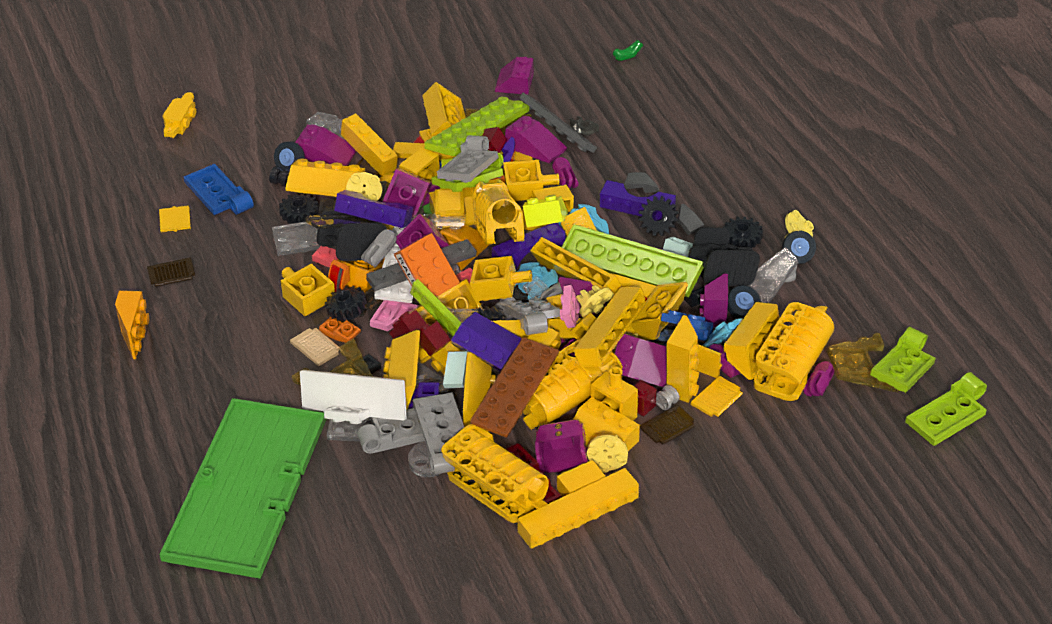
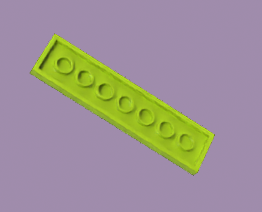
[425,97,530,157]
[562,224,704,297]

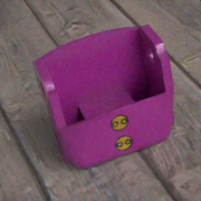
[535,420,588,472]

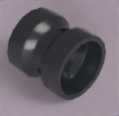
[269,166,290,187]

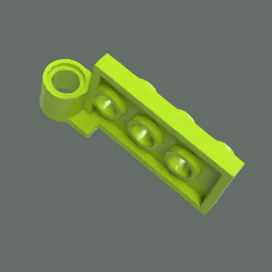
[431,150,503,192]
[870,327,936,393]
[906,372,987,446]

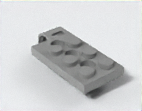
[437,135,498,183]
[505,298,560,335]
[413,393,469,475]
[357,408,447,453]

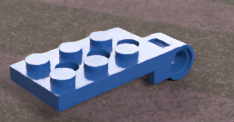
[183,164,254,215]
[661,310,713,341]

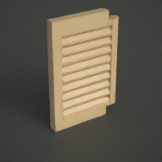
[290,328,341,366]

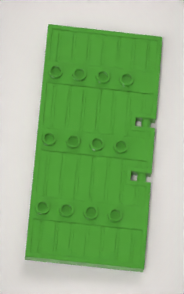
[160,398,326,579]

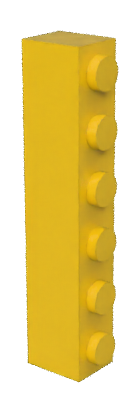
[530,237,623,302]
[574,286,646,366]
[517,468,639,549]

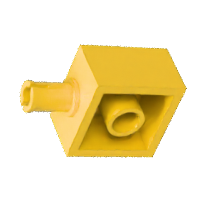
[399,147,440,182]
[503,160,559,201]
[470,256,532,301]
[280,264,335,316]
[591,367,638,421]

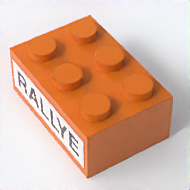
[394,233,460,297]

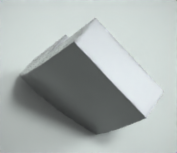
[624,172,659,193]
[677,204,704,236]

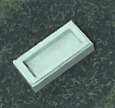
[443,351,467,388]

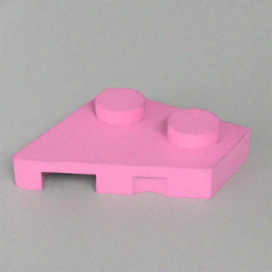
[560,285,581,328]
[370,300,419,331]

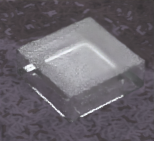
[522,276,549,298]

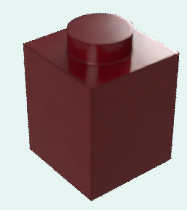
[482,127,507,153]
[634,380,657,417]

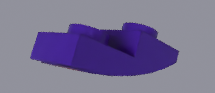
[501,137,516,168]

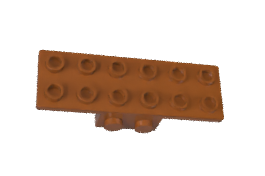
[470,338,559,437]

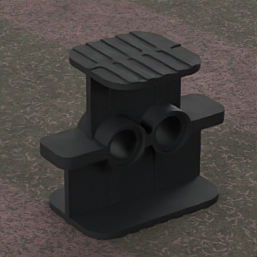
[316,210,387,261]
[688,227,760,286]

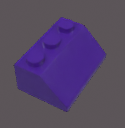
[451,312,522,372]

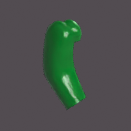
[613,40,644,61]

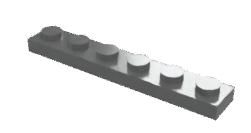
[520,93,597,153]
[366,239,477,291]

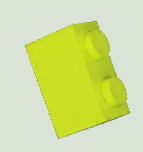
[523,195,568,227]

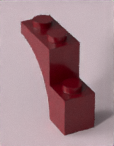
[389,310,451,357]

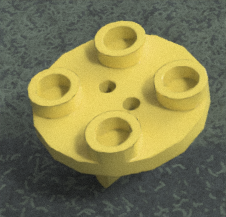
[346,172,382,201]
[784,210,814,239]
[576,285,614,318]
[587,435,628,473]

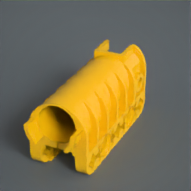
[473,179,524,245]
[753,302,834,401]
[523,337,623,430]
[441,424,549,523]

